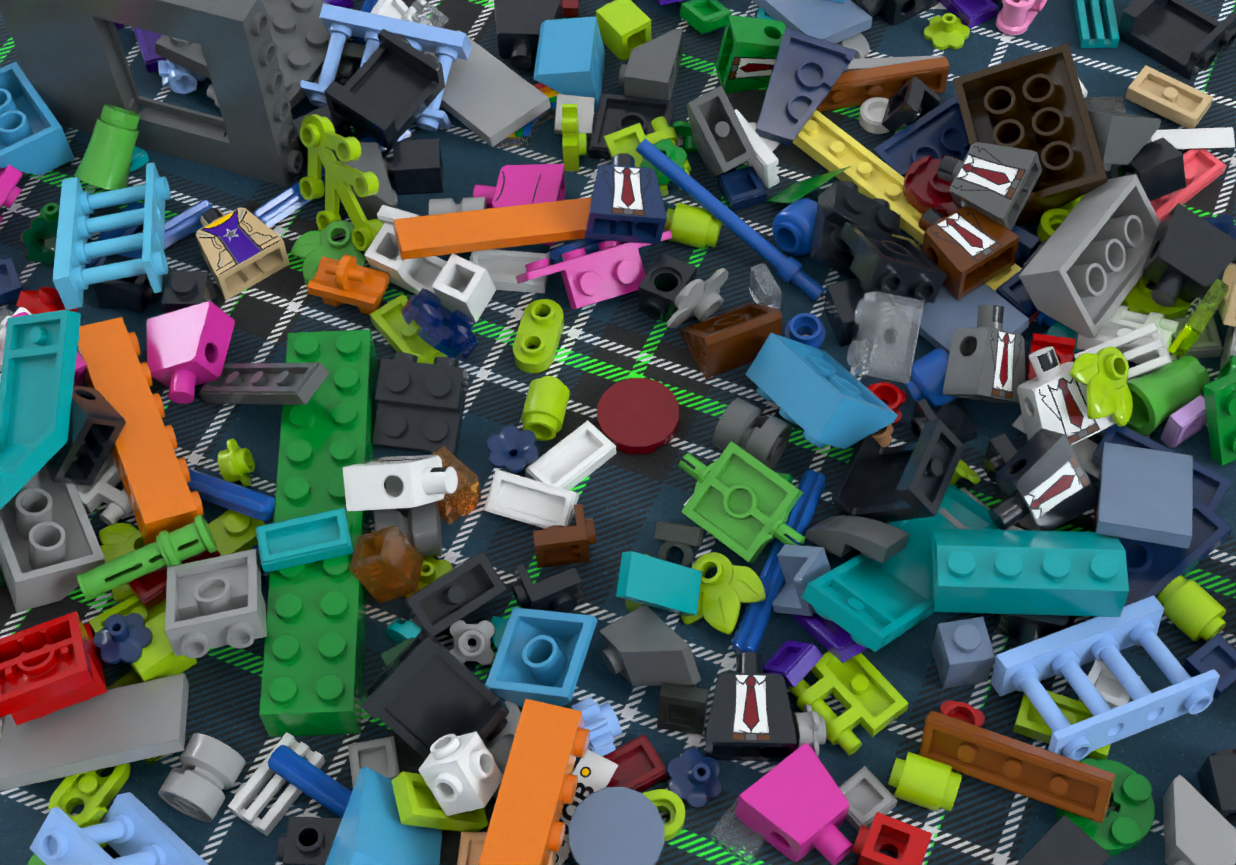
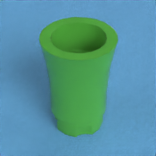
[74,104,140,190]
[1125,356,1210,436]

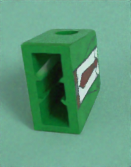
[715,16,786,94]

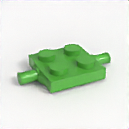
[678,441,806,564]

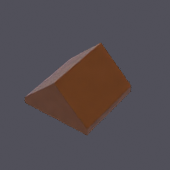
[679,302,782,379]

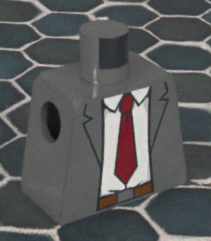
[937,142,1042,231]
[943,305,1026,404]

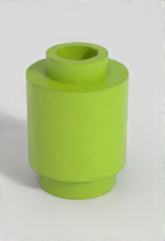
[664,202,722,249]
[521,376,570,441]
[1157,575,1227,642]
[888,752,962,812]

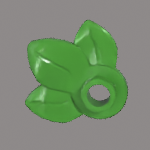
[291,220,366,285]

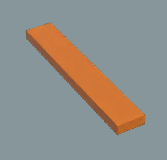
[393,197,592,260]

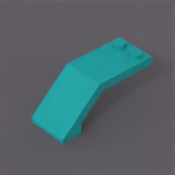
[0,309,81,510]
[801,483,1000,652]

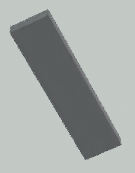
[198,362,330,405]

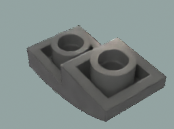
[805,515,909,563]

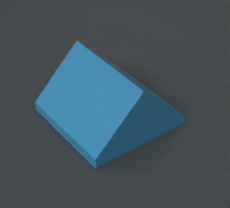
[533,16,606,112]
[486,607,598,708]

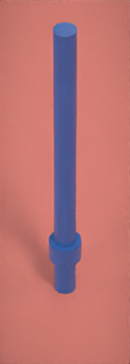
[636,139,825,302]

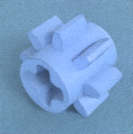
[158,59,206,94]
[571,697,622,756]

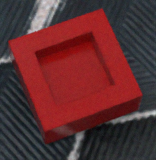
[16,287,77,314]

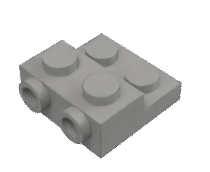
[165,549,267,658]

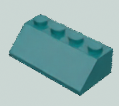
[932,528,1129,617]

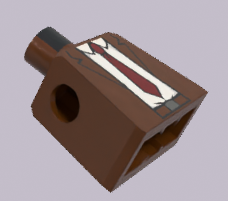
[918,207,1019,300]

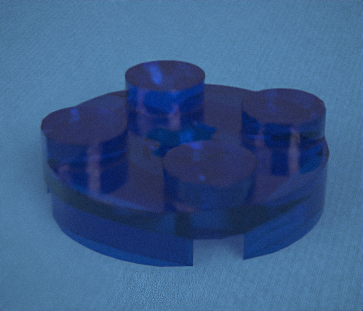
[401,288,478,359]

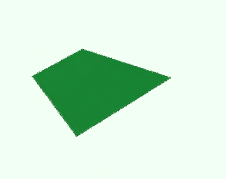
[766,166,850,203]

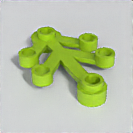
[299,114,384,252]

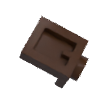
[533,504,596,568]

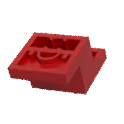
[0,611,107,726]

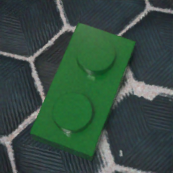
[1203,372,1236,466]

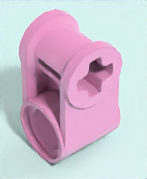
[996,0,1047,35]

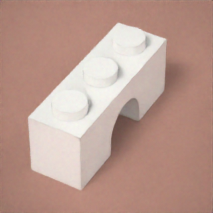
[364,223,496,323]

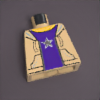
[195,208,290,301]

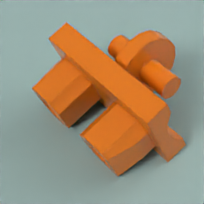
[307,254,390,315]

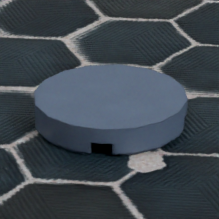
[569,787,665,865]

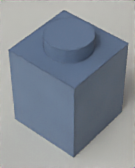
[931,617,995,689]

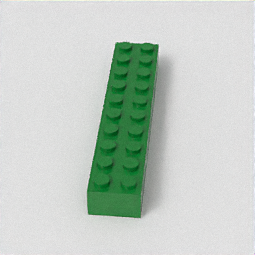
[259,329,377,737]

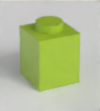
[596,0,651,62]
[131,611,197,682]

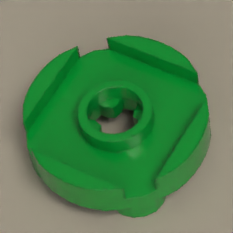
[1055,758,1155,856]

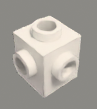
[418,731,503,816]

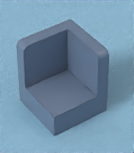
[772,544,831,616]

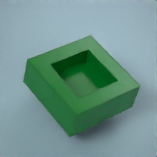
[680,0,732,34]

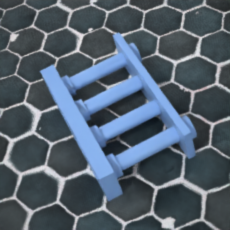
[300,3,472,132]
[991,595,1220,761]
[29,792,209,865]

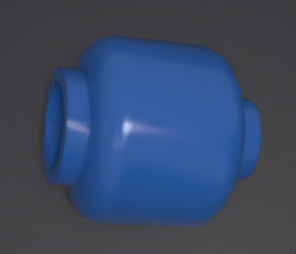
[772,198,817,256]
[905,348,959,408]

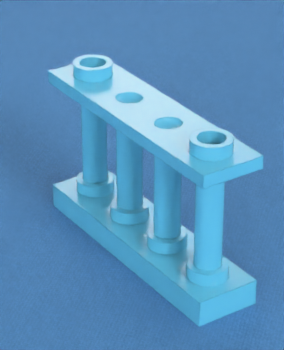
[52,162,171,310]

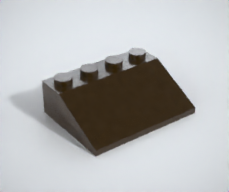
[953,43,1108,226]

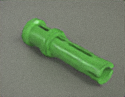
[77,514,218,601]

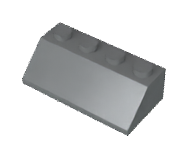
[1019,174,1160,338]
[0,464,105,612]

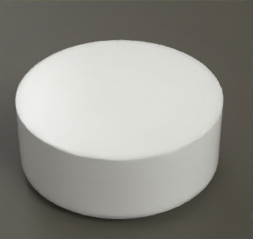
[859,97,889,134]

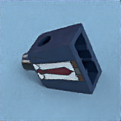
[584,153,667,244]

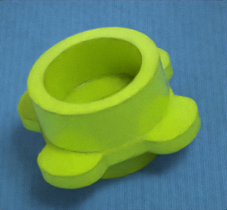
[218,438,255,487]

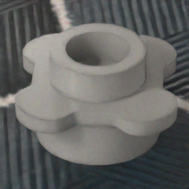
[450,620,495,665]
[792,704,826,757]

